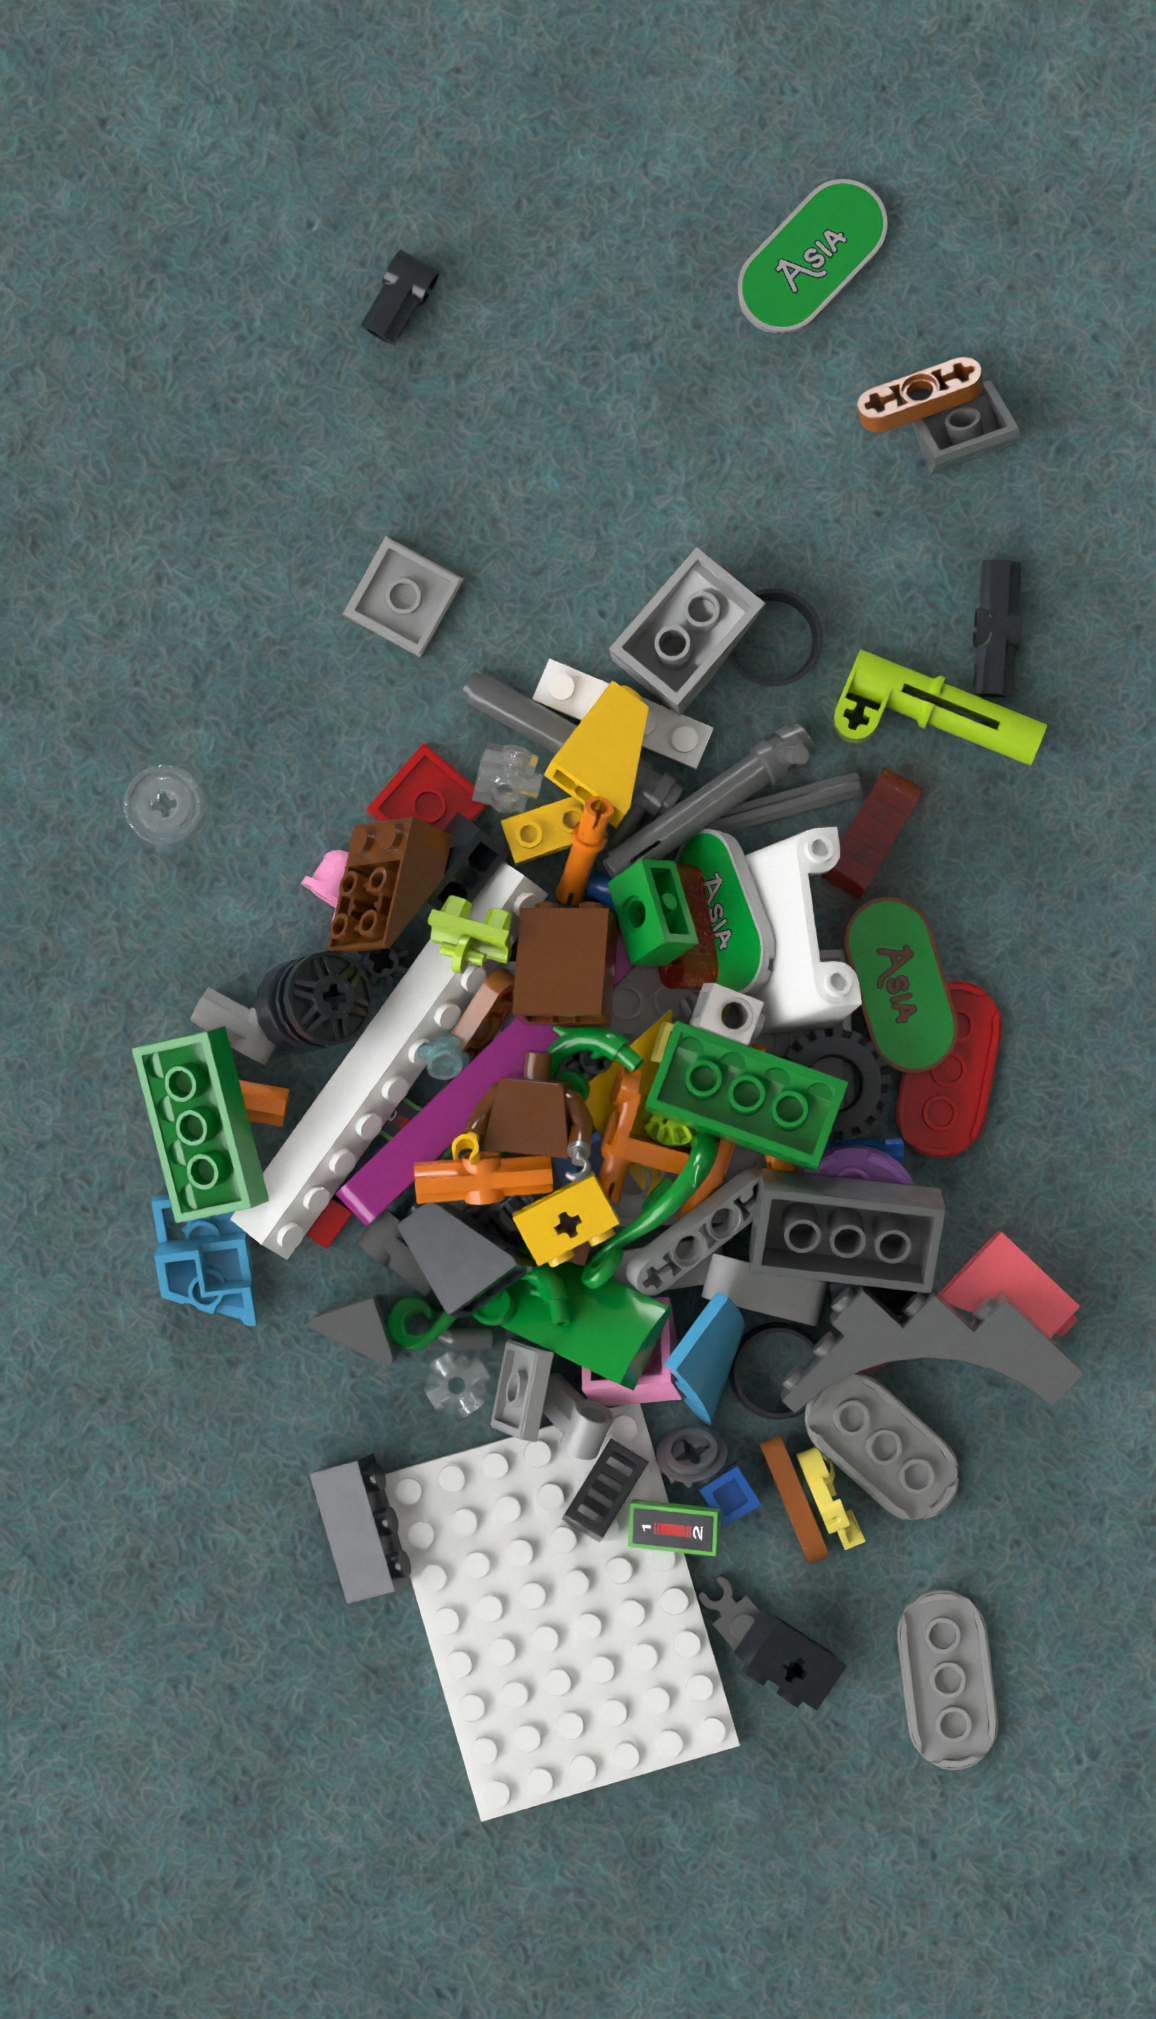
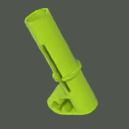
[833,649,1048,766]

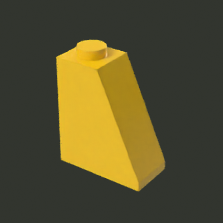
[544,680,649,828]

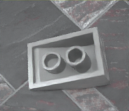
[609,547,765,716]

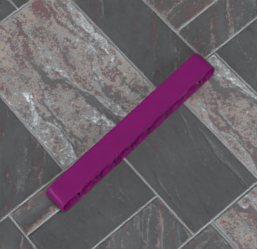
[335,924,637,1227]

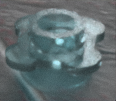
[417,1034,470,1080]

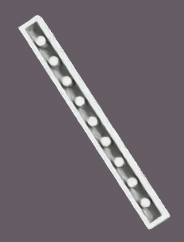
[231,862,548,1260]

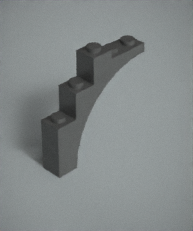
[781,1285,1084,1413]

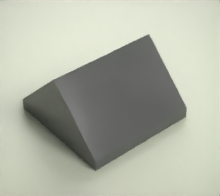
[911,380,1020,475]
[308,1294,397,1367]

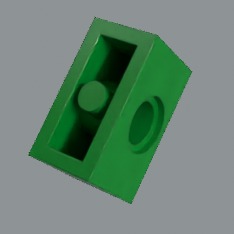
[608,859,699,966]

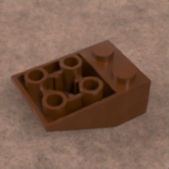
[327,817,453,953]

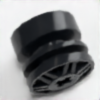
[255,951,374,1054]

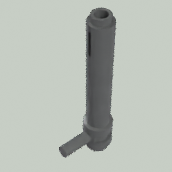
[461,671,685,847]
[603,722,815,879]

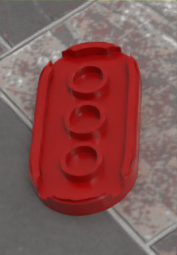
[895,981,1002,1158]

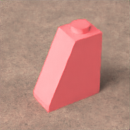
[939,1231,1080,1338]

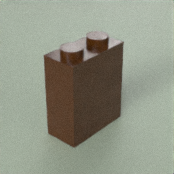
[512,902,619,1026]

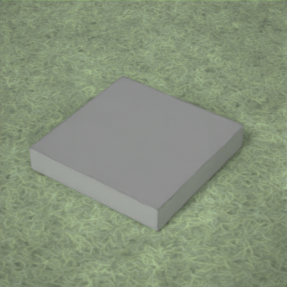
[343,536,464,658]
[490,1339,554,1442]

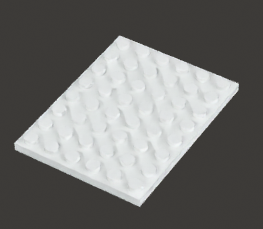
[385,1403,740,1822]

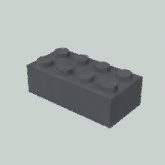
[748,1168,946,1293]

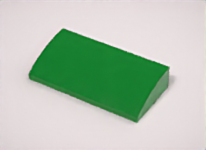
[645,1021,848,1173]
[132,1026,269,1223]
[499,1238,673,1391]

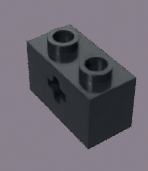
[425,812,510,911]
[734,1608,847,1711]

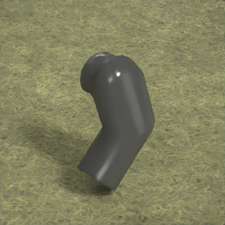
[427,1311,493,1350]

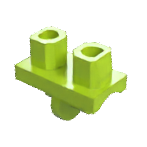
[428,895,512,974]

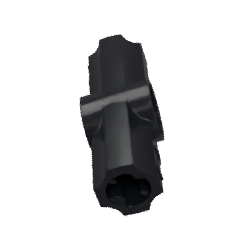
[973,559,1022,698]

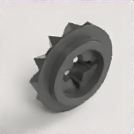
[656,1425,729,1488]

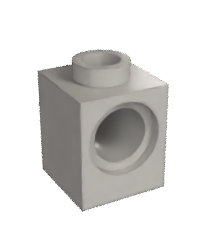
[689,983,765,1045]

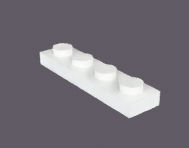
[532,658,713,770]

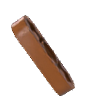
[857,357,984,433]
[432,968,515,1083]
[759,1436,829,1565]

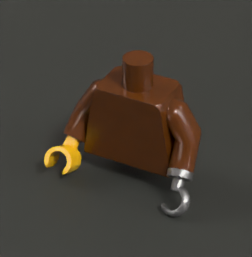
[451,1050,594,1182]

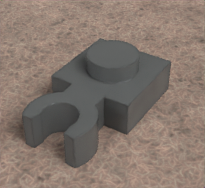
[698,1575,761,1651]

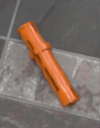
[555,796,614,906]

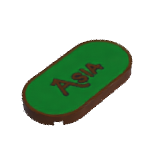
[842,897,958,1074]

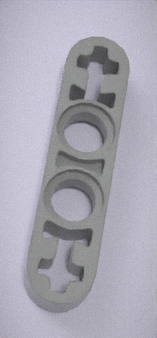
[626,1167,761,1296]

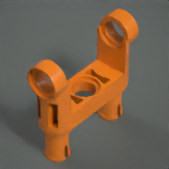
[598,1065,735,1219]

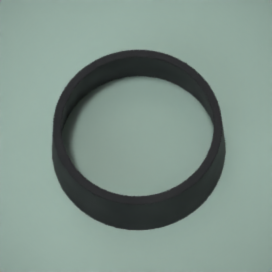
[728,588,823,686]
[729,1322,817,1420]

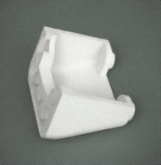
[745,827,862,1033]

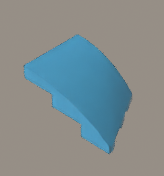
[151,1194,258,1326]
[664,1292,745,1426]

